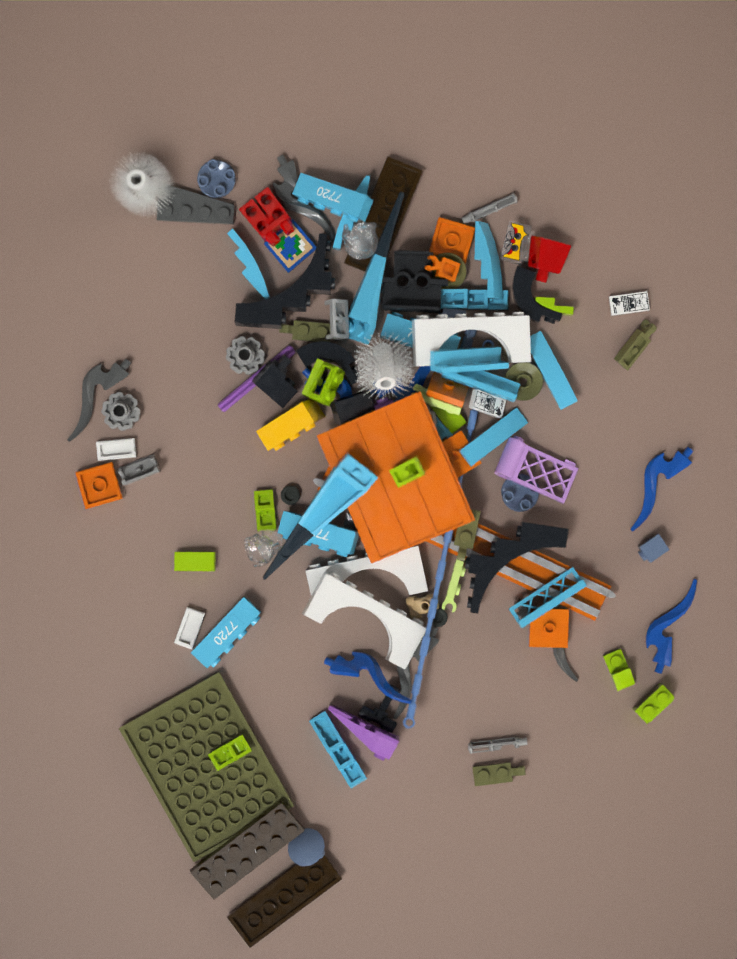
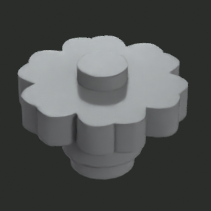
[226,336,265,375]
[101,392,141,431]

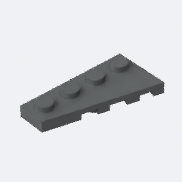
[157,183,234,225]

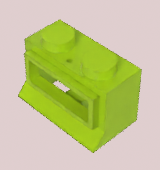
[302,358,345,406]
[632,683,674,724]

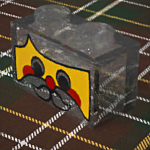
[499,220,534,265]

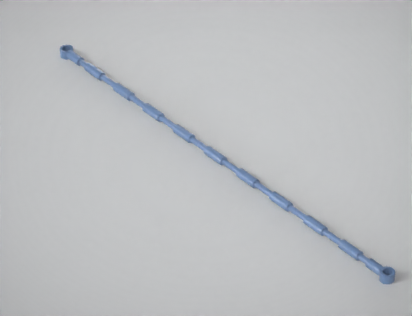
[403,340,494,728]

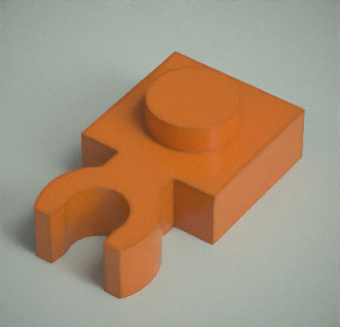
[424,255,460,282]

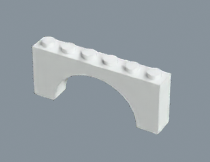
[412,312,531,366]
[306,545,428,612]
[302,572,426,669]

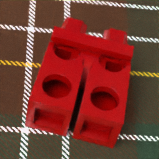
[239,187,295,247]

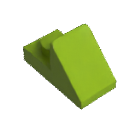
[389,456,426,488]
[603,649,635,691]

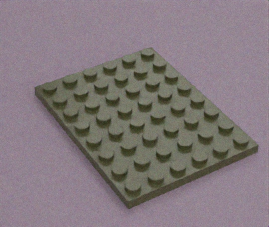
[119,672,294,862]

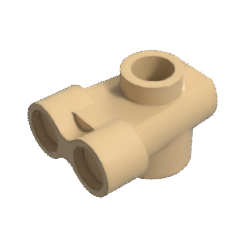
[406,594,439,619]

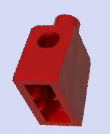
[528,235,571,283]

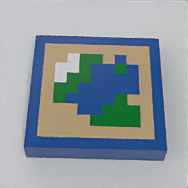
[264,219,316,273]

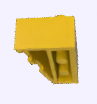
[256,399,325,451]

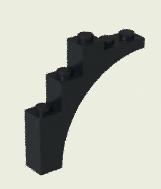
[234,233,336,329]
[465,522,569,614]

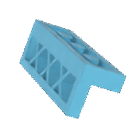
[430,346,509,373]
[441,370,520,402]
[509,567,587,628]

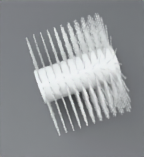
[110,153,175,217]
[354,332,415,401]

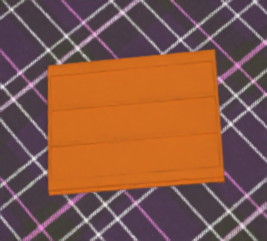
[317,392,475,564]

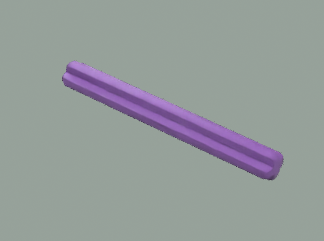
[218,345,296,412]

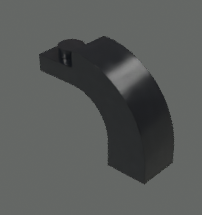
[512,266,562,324]
[296,341,359,385]

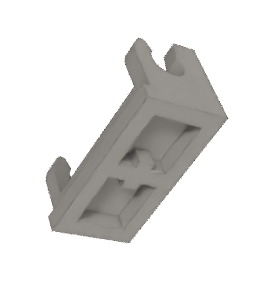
[324,299,349,340]
[118,454,161,486]

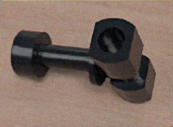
[358,684,401,733]

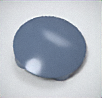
[197,159,236,198]
[501,474,539,512]
[288,828,325,867]

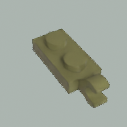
[614,319,657,371]
[279,320,331,342]
[454,509,481,561]
[472,762,526,786]

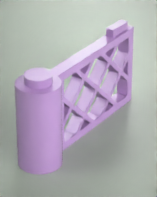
[494,436,578,504]

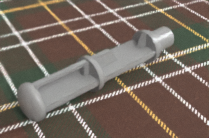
[461,193,518,224]
[468,737,527,754]

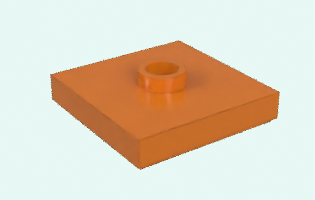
[429,217,475,263]
[426,371,469,407]
[442,431,481,478]
[75,462,123,509]
[529,608,569,648]

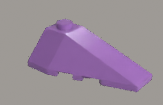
[328,704,399,761]

